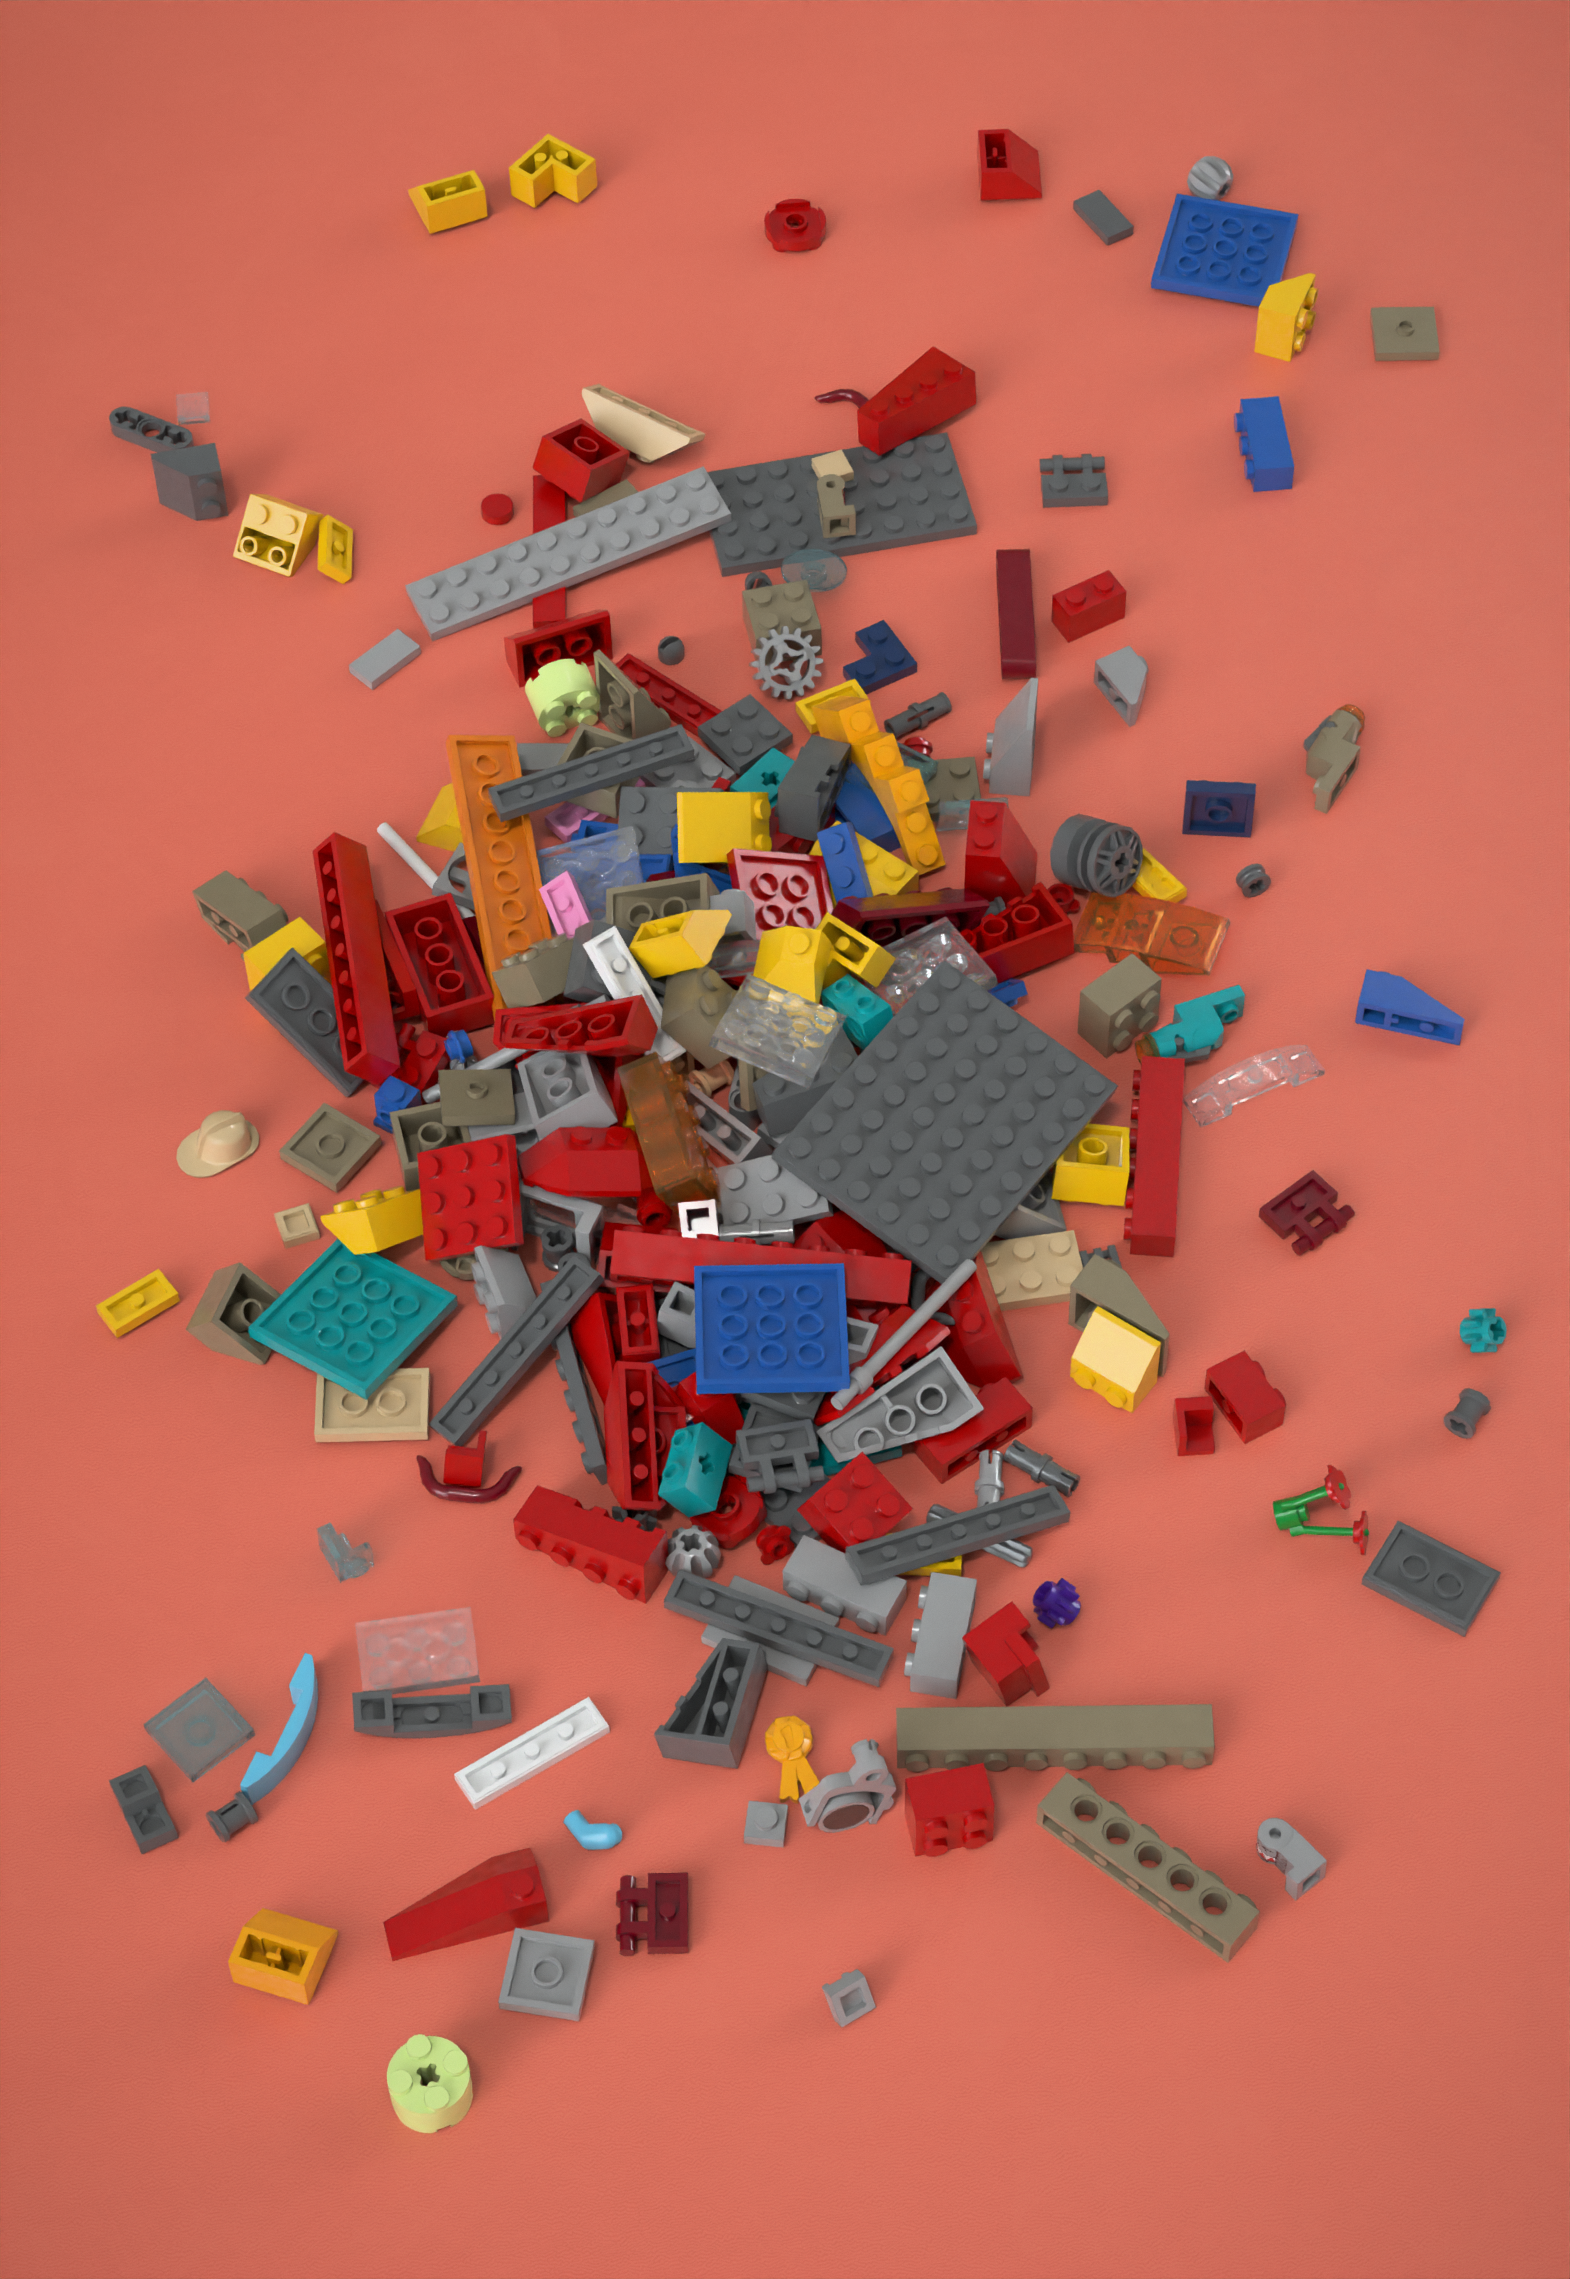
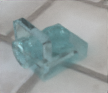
[317,1522,374,1583]

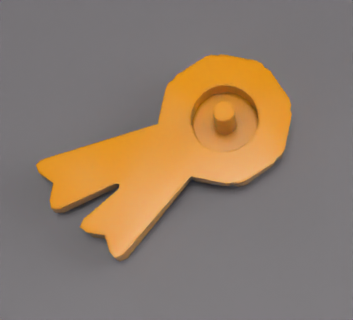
[765,1715,819,1804]

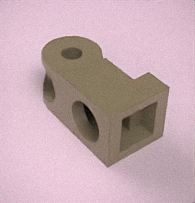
[817,474,856,538]

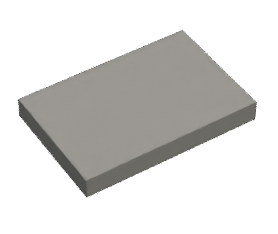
[701,1575,839,1687]

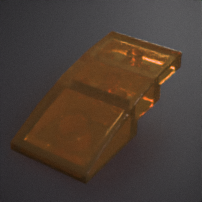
[1073,892,1230,976]

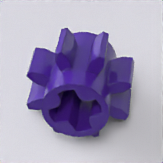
[1033,1578,1081,1629]

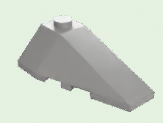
[816,1346,984,1463]

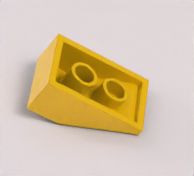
[677,792,772,863]

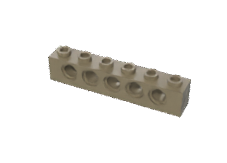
[1036,1772,1260,1963]

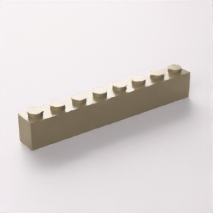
[896,1704,1215,1772]

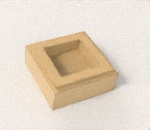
[812,449,854,482]
[274,1203,320,1249]

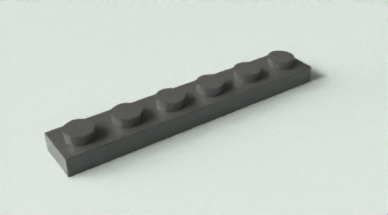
[488,724,695,822]
[429,1255,604,1446]
[540,1279,607,1485]
[845,1485,1071,1586]
[664,1569,894,1687]

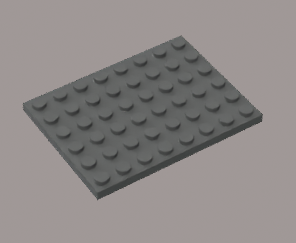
[772,960,1118,1284]

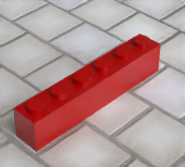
[1123,1056,1185,1257]

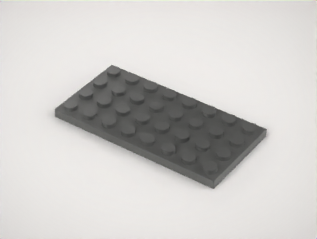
[707,432,977,577]

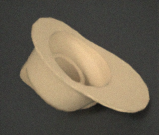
[176,1110,259,1178]

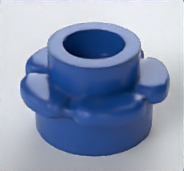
[444,1029,474,1064]

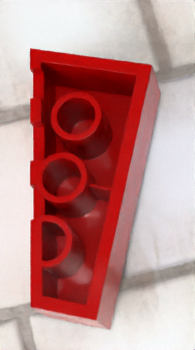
[931,882,1075,989]

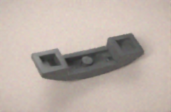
[352,1684,512,1738]

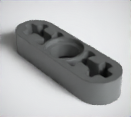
[109,407,194,453]

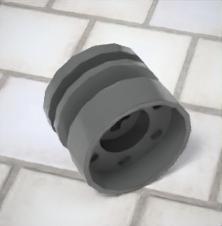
[1050,814,1143,897]

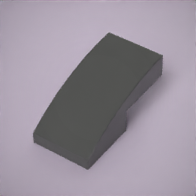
[109,1765,179,1854]

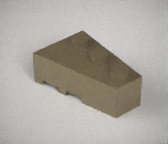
[192,870,289,962]

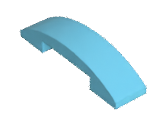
[240,1653,318,1805]

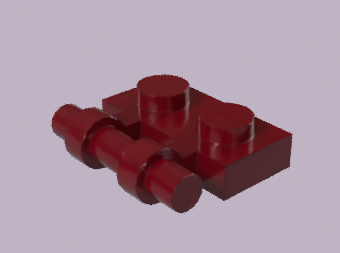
[1259,1170,1355,1256]
[616,1872,688,1956]

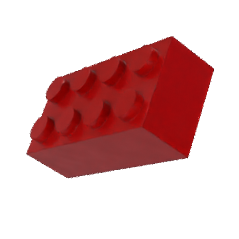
[384,893,495,1038]

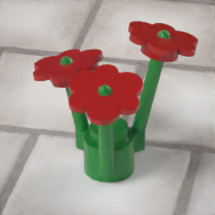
[1273,1464,1369,1555]

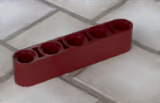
[996,549,1036,679]

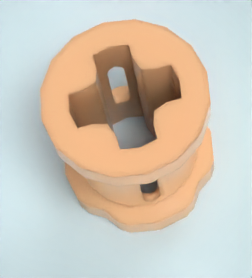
[688,1059,734,1098]

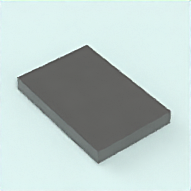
[1361,1521,1501,1637]

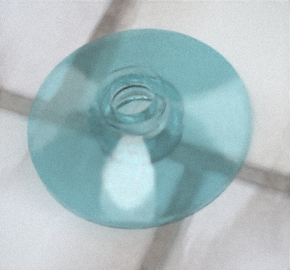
[781,549,847,592]

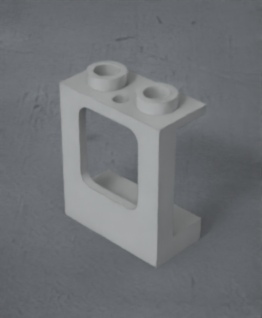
[511,1180,604,1270]

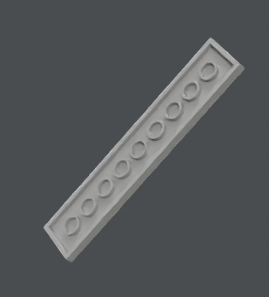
[405,466,732,642]

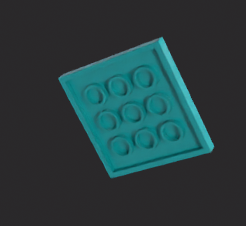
[248,1239,458,1400]

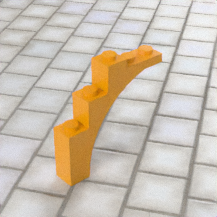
[811,695,946,875]

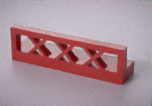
[375,899,420,1022]

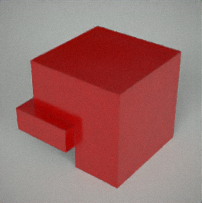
[962,1601,1050,1706]

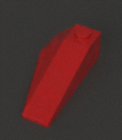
[503,994,658,1057]
[570,1292,623,1406]
[383,1848,549,1961]

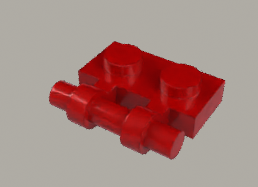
[370,1023,450,1105]

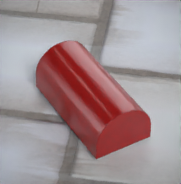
[616,1284,660,1363]

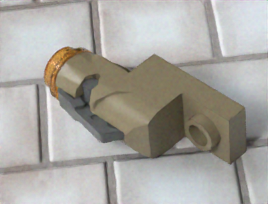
[1303,704,1365,814]

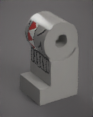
[1256,1818,1327,1901]

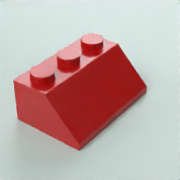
[504,609,613,688]

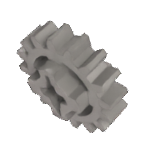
[749,626,823,699]

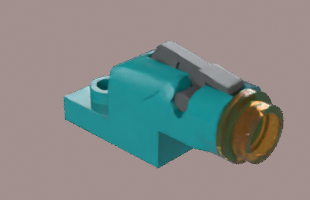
[1135,985,1245,1064]

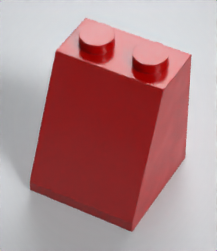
[964,800,1037,909]

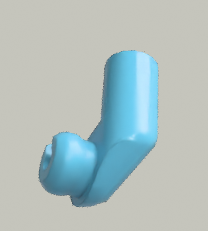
[563,1810,622,1850]

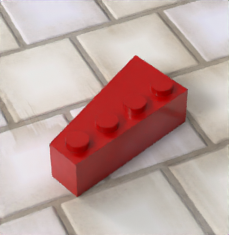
[857,346,976,456]
[513,1485,669,1604]

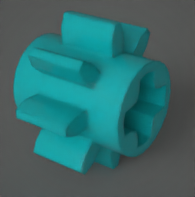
[1460,1308,1507,1353]

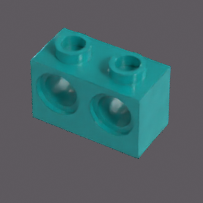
[821,974,894,1050]

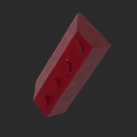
[831,887,990,950]

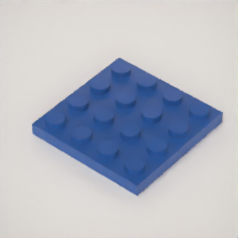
[1151,194,1298,307]
[694,1263,850,1394]

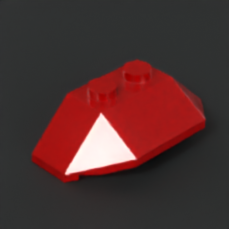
[517,1126,666,1197]
[925,1251,1024,1388]
[604,1361,686,1511]

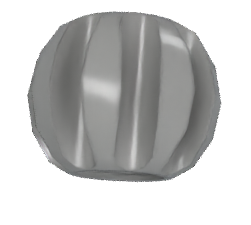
[1187,156,1233,200]
[665,1525,721,1579]

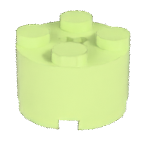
[525,659,600,737]
[387,2034,473,2133]

